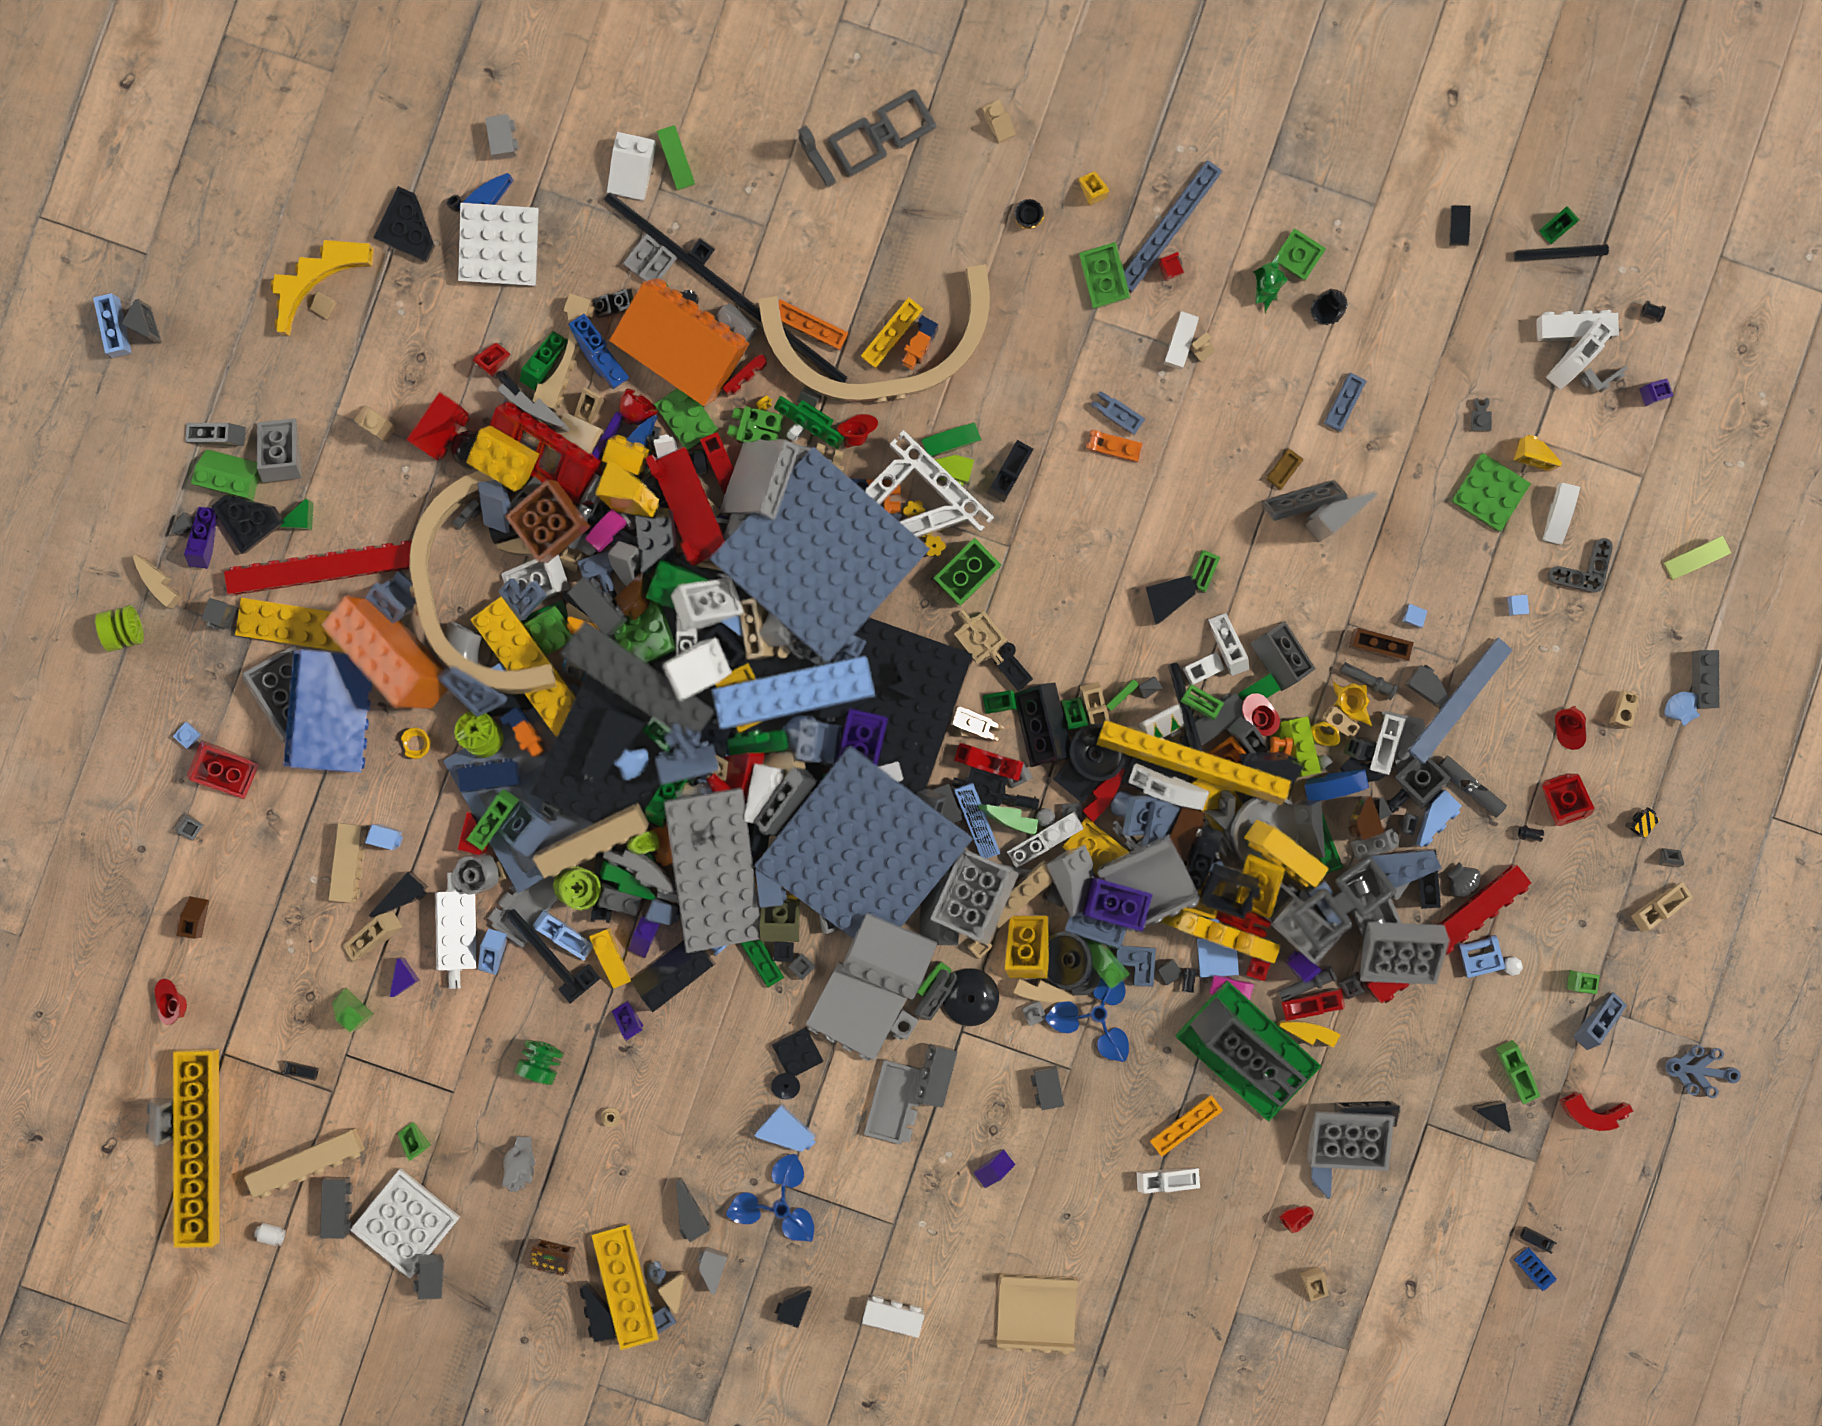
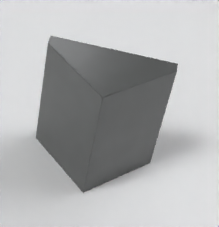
[122,299,162,344]

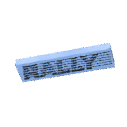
[955,782,1000,859]

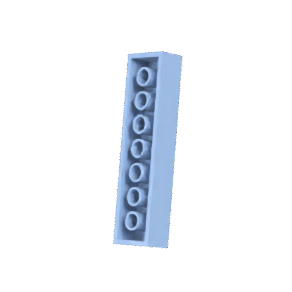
[713,656,875,730]

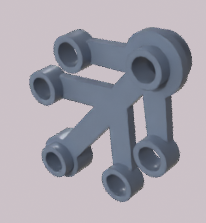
[1665,1045,1741,1098]

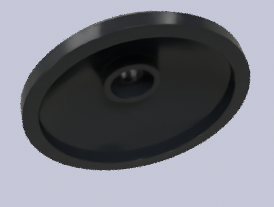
[1069,724,1126,781]
[1045,931,1093,990]
[942,968,999,1026]

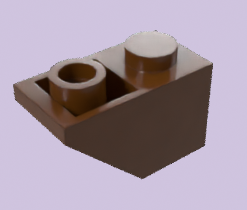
[176,896,209,939]

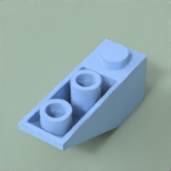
[1416,790,1462,847]

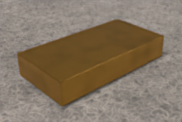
[1265,448,1304,490]

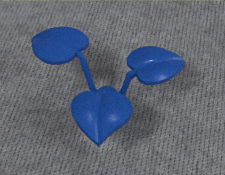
[1045,977,1129,1062]
[726,1154,814,1242]

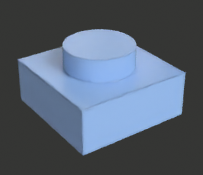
[173,722,202,749]

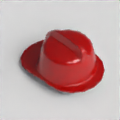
[837,414,878,448]
[1242,693,1280,736]
[1555,706,1587,750]
[154,979,187,1025]

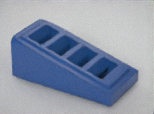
[1514,1247,1557,1291]

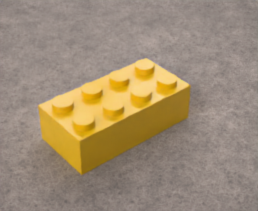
[1244,819,1329,888]

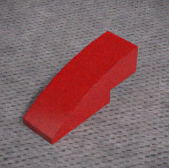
[1082,768,1124,822]
[1281,988,1345,1021]

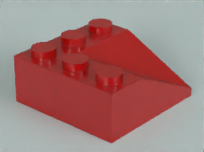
[407,392,469,461]

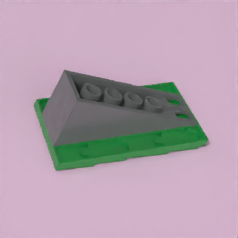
[1175,980,1322,1122]

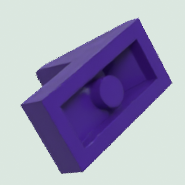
[612,1001,643,1041]

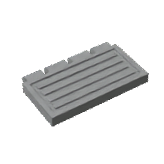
[488,876,558,948]
[864,1059,921,1145]

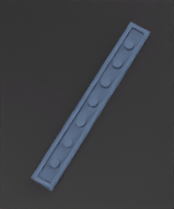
[1124,160,1223,293]
[1408,637,1512,764]

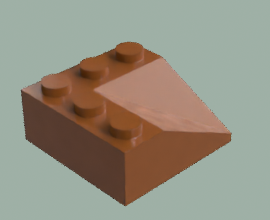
[505,480,590,563]

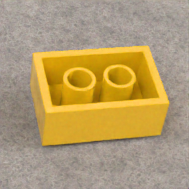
[466,426,539,491]

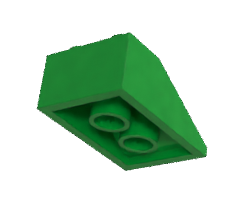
[646,560,712,609]

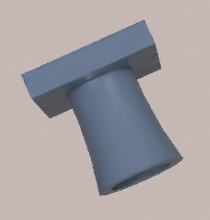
[1111,791,1158,836]

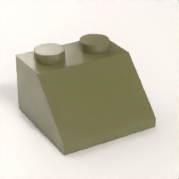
[760,898,800,942]

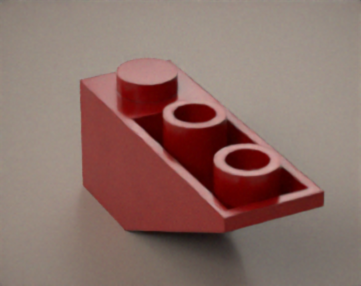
[700,432,734,495]

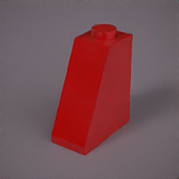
[725,753,764,806]

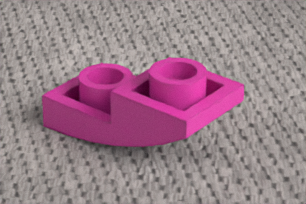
[585,509,626,552]
[1209,975,1254,1000]

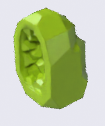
[627,830,660,855]

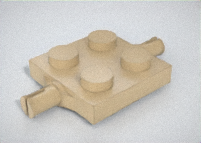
[954,610,1008,665]

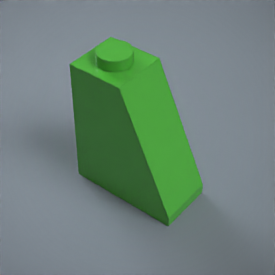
[332,988,374,1033]

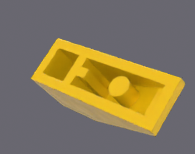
[589,928,631,989]

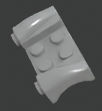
[1259,883,1343,964]

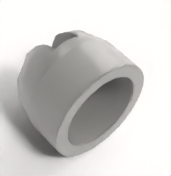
[1318,755,1333,771]

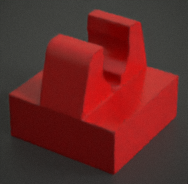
[1246,957,1271,981]

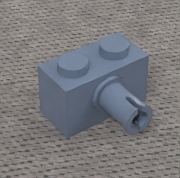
[578,550,615,592]

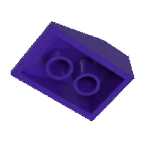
[838,709,888,766]
[1082,878,1153,932]

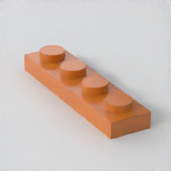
[778,299,848,351]

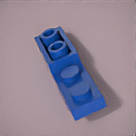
[569,314,629,390]

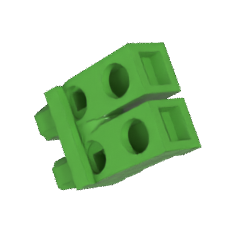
[727,406,784,444]

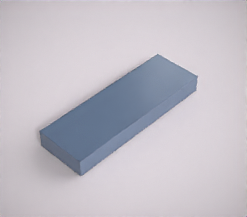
[1324,372,1367,432]

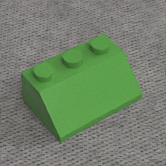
[191,449,260,501]

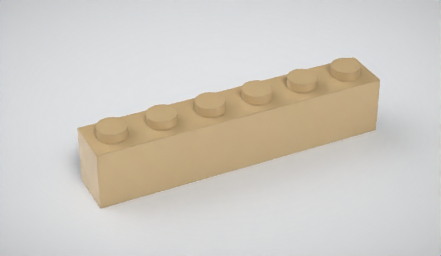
[533,803,649,878]
[244,1128,365,1199]

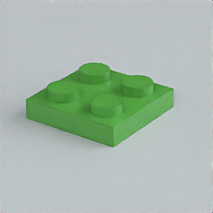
[1276,228,1326,282]
[525,606,575,655]

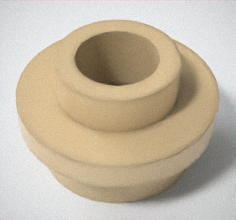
[601,1107,621,1127]

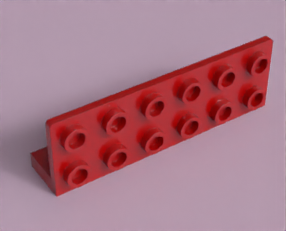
[645,447,726,566]

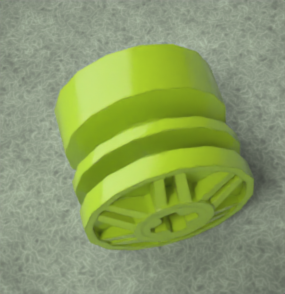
[95,605,144,652]
[454,711,504,758]
[553,866,601,910]

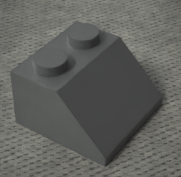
[1395,757,1451,809]

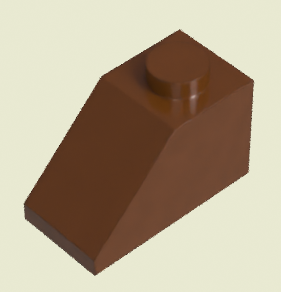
[614,572,653,620]

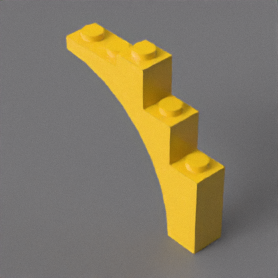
[271,240,374,336]
[1160,909,1281,963]

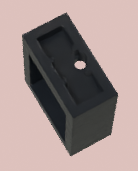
[1200,863,1261,919]

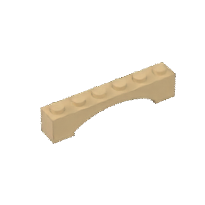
[532,293,595,412]

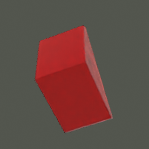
[473,342,511,377]

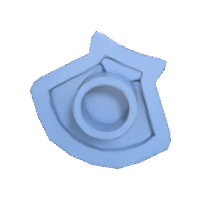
[1665,692,1700,726]
[614,749,648,780]

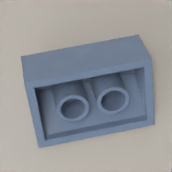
[655,741,719,784]

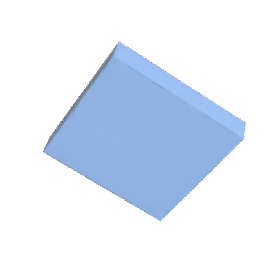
[1197,938,1239,978]

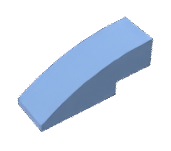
[533,910,593,960]

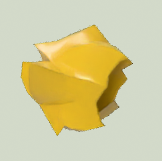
[1333,681,1372,726]

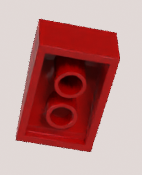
[187,740,259,799]

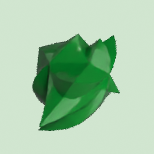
[1253,254,1288,313]

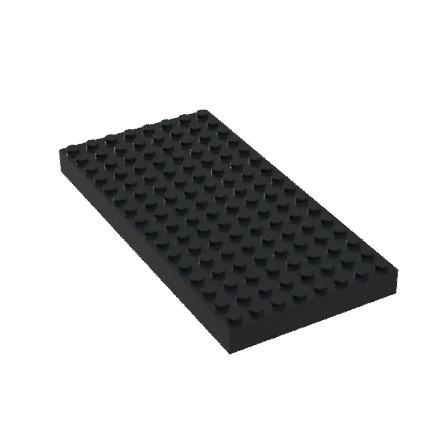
[651,551,973,795]

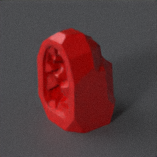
[1279,1205,1314,1233]

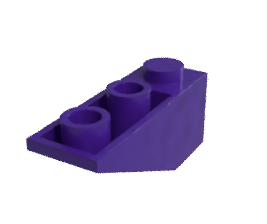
[184,507,217,569]

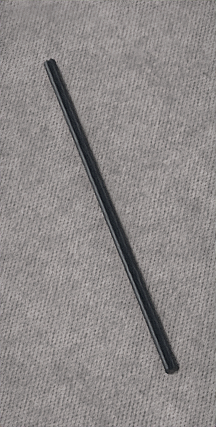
[604,192,848,383]

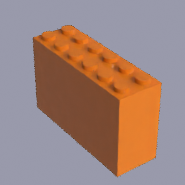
[609,278,750,406]
[322,596,448,709]

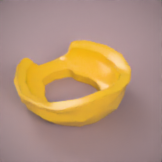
[1311,722,1340,746]
[401,727,431,759]

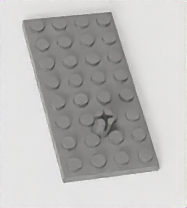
[664,788,760,953]

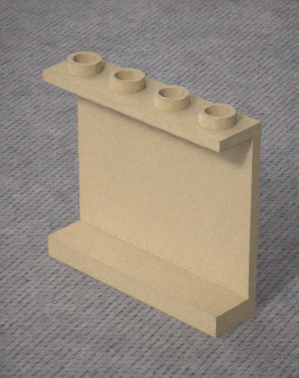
[997,1273,1079,1354]

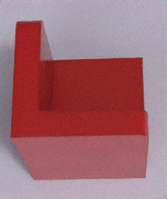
[1158,252,1184,281]

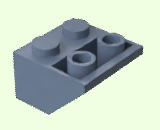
[478,480,511,533]

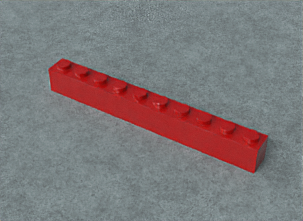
[224,540,412,596]
[1364,864,1532,1003]

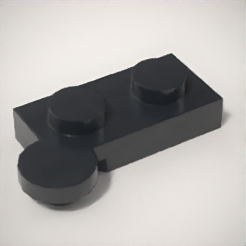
[994,642,1033,691]

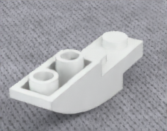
[1546,318,1616,390]
[1128,763,1209,810]
[1007,812,1084,868]

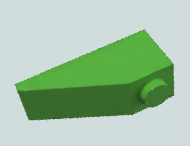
[467,789,519,851]
[1083,938,1130,989]

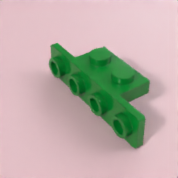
[774,396,845,449]
[727,730,788,756]

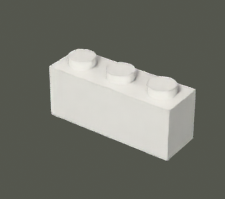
[862,1295,924,1338]

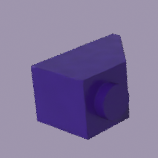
[628,915,661,958]
[1285,950,1321,983]

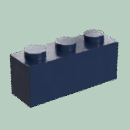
[457,758,521,793]

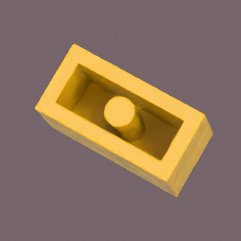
[602,435,649,475]

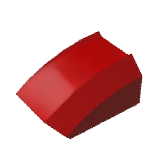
[1542,773,1595,826]

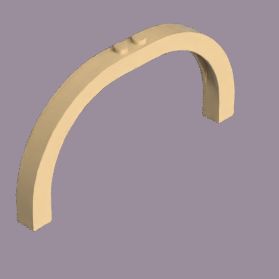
[758,264,990,403]
[410,471,557,694]

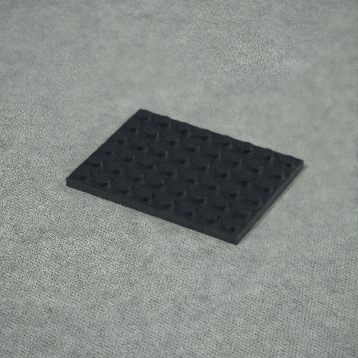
[530,673,681,839]

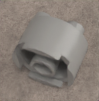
[453,854,499,895]

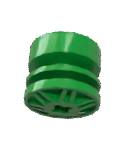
[514,1040,564,1085]

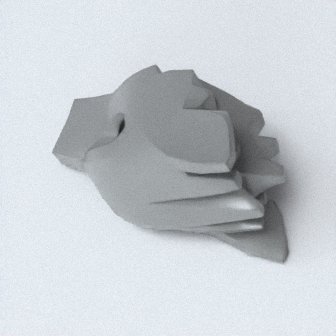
[502,1136,536,1192]

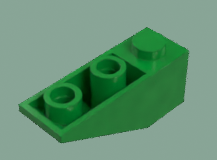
[519,331,568,391]
[646,778,689,828]

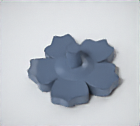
[646,1260,666,1285]

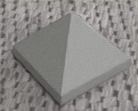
[820,915,838,934]

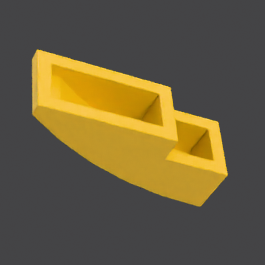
[1276,1020,1341,1048]

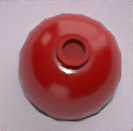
[619,388,658,425]

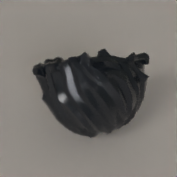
[1310,288,1348,326]

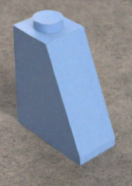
[755,1104,816,1152]

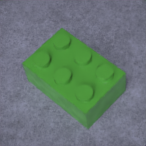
[933,538,1001,607]

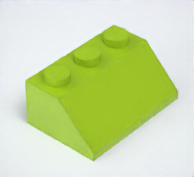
[1269,716,1321,778]

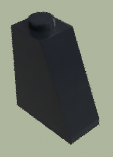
[1146,575,1198,625]

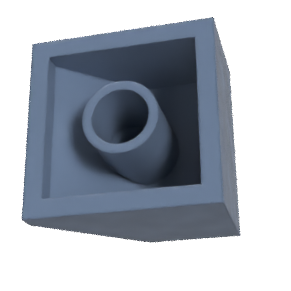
[497,801,553,858]

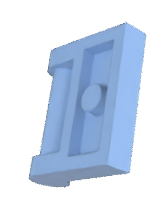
[1458,935,1505,978]

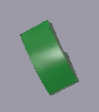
[1237,673,1281,702]

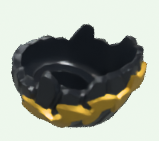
[1014,199,1045,229]

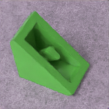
[1567,970,1600,994]
[398,1122,431,1161]

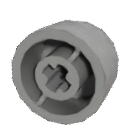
[441,621,483,669]

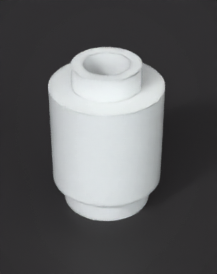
[254,1223,286,1246]

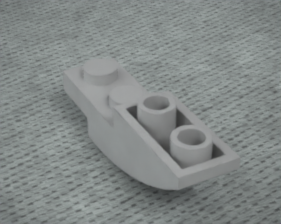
[603,849,677,894]

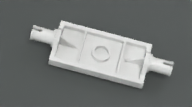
[435,872,476,989]

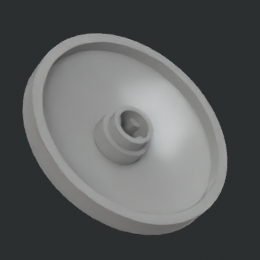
[1231,797,1301,865]

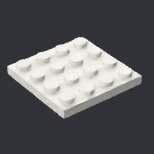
[458,203,539,286]
[351,1168,460,1279]

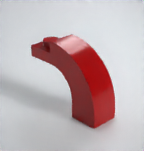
[954,742,1024,781]
[1559,1092,1634,1131]

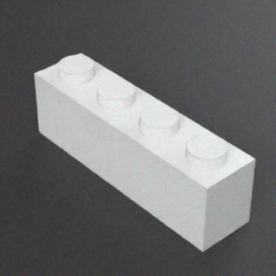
[1536,310,1619,342]

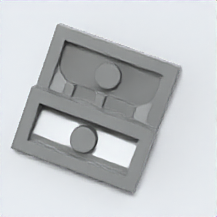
[622,233,677,281]

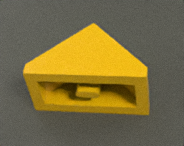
[1078,171,1109,206]

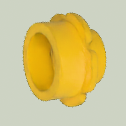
[755,395,773,411]

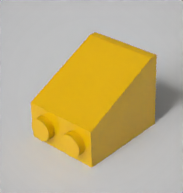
[596,460,659,517]

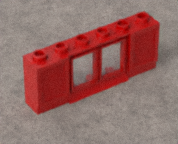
[490,401,601,504]

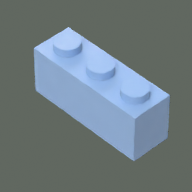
[93,293,132,358]

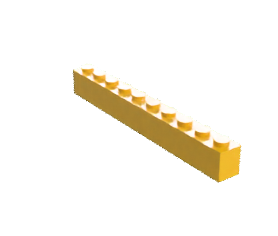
[1097,720,1291,805]

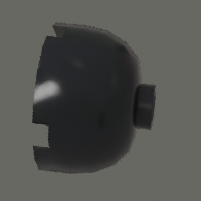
[451,430,479,469]

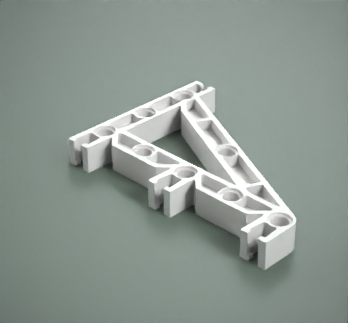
[866,430,994,538]

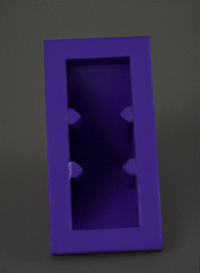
[1639,379,1674,407]
[390,957,420,997]
[973,1149,1016,1188]

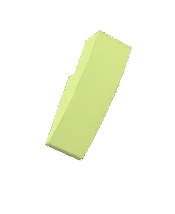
[1664,536,1731,580]

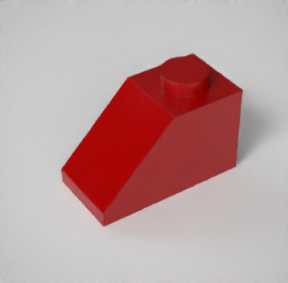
[457,812,489,855]

